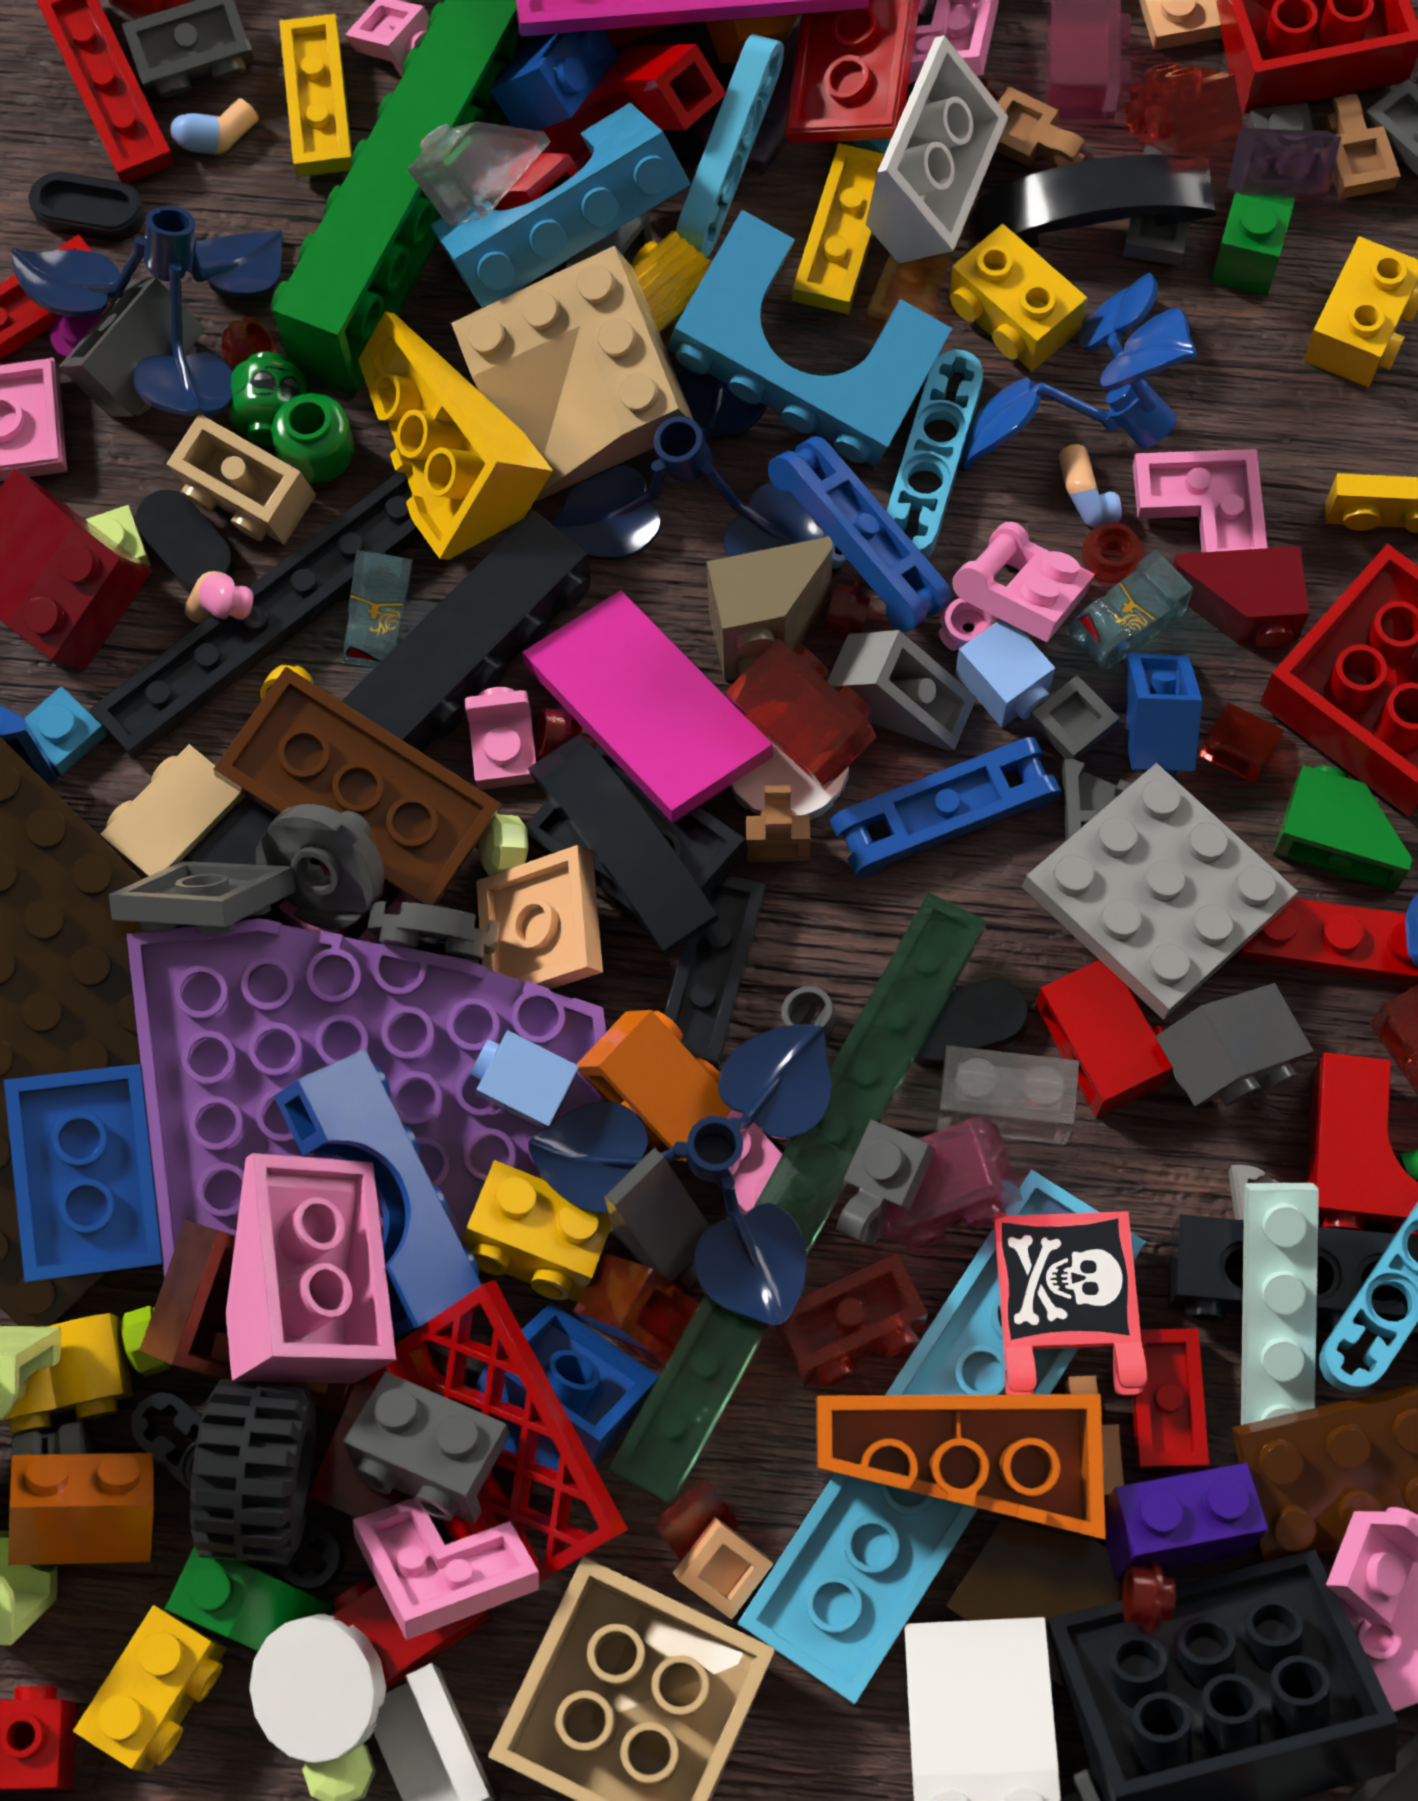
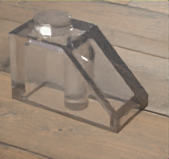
[407,121,551,226]

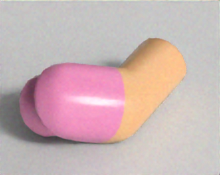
[184,571,253,624]

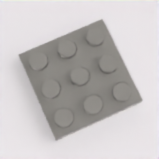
[1022,763,1298,1020]

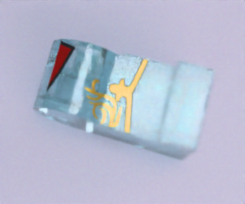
[1068,549,1193,669]
[343,550,415,668]

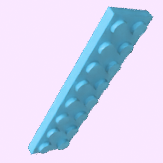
[737,1169,1146,1705]

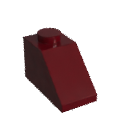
[1168,546,1310,648]

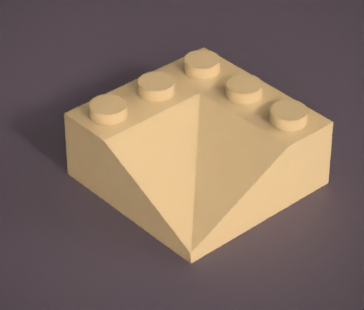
[451,246,694,502]
[488,1557,775,1801]

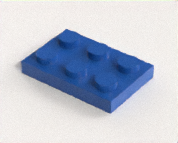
[4,1064,163,1282]

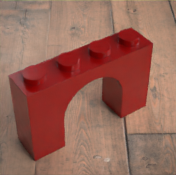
[464,44,726,211]
[1306,1052,1418,1236]

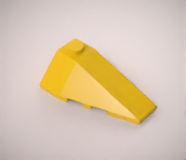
[358,312,553,560]

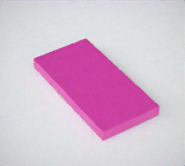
[522,590,773,823]

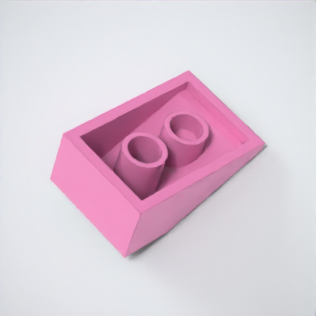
[226,1153,396,1384]

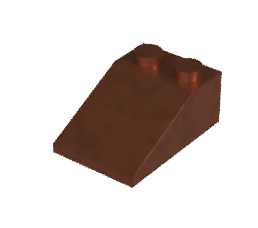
[139,1220,362,1417]

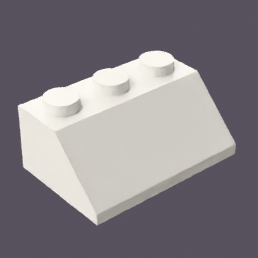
[866,35,1008,263]

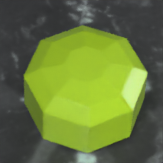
[121,1305,171,1377]

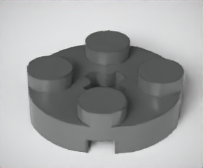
[256,804,384,929]
[367,901,500,964]

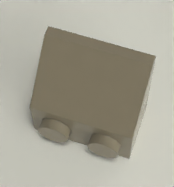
[707,536,833,682]

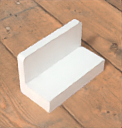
[373,1663,496,1801]

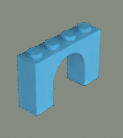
[430,103,691,308]
[667,210,953,467]

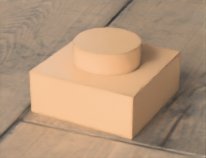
[673,1517,774,1620]

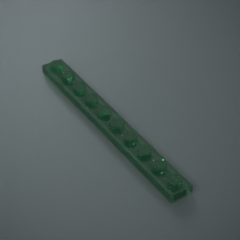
[608,892,986,1506]

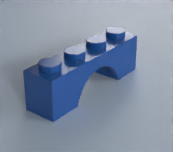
[274,1049,481,1338]

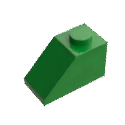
[1211,179,1296,296]
[1273,765,1412,892]
[165,1546,334,1651]

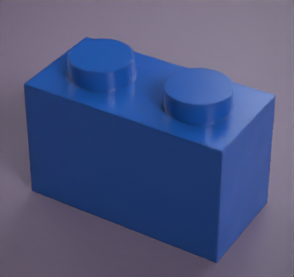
[488,30,619,137]

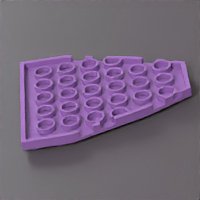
[127,918,606,1278]

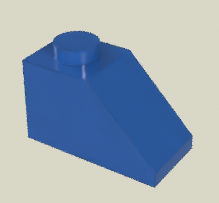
[1126,653,1202,776]

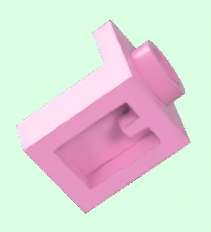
[345,0,430,77]
[465,687,537,790]
[1326,1507,1418,1624]

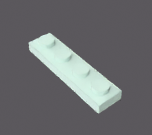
[1241,1183,1319,1425]

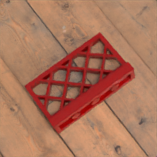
[367,1280,628,1610]

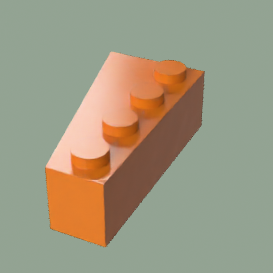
[816,1394,1105,1539]

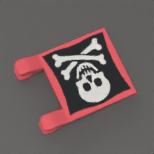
[994,1211,1147,1396]

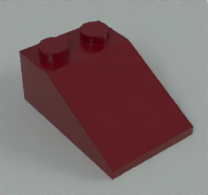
[0,468,153,670]

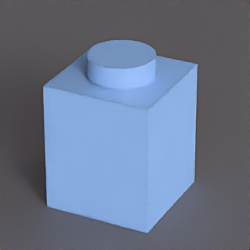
[955,619,1055,728]
[470,1030,579,1130]

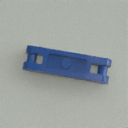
[768,436,952,632]
[830,737,1063,878]

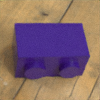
[1104,1463,1268,1580]

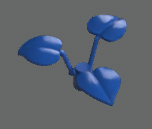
[961,273,1198,474]

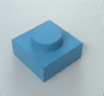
[24,686,107,776]

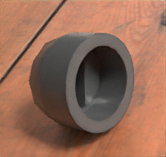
[781,986,836,1038]

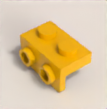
[460,1160,611,1302]

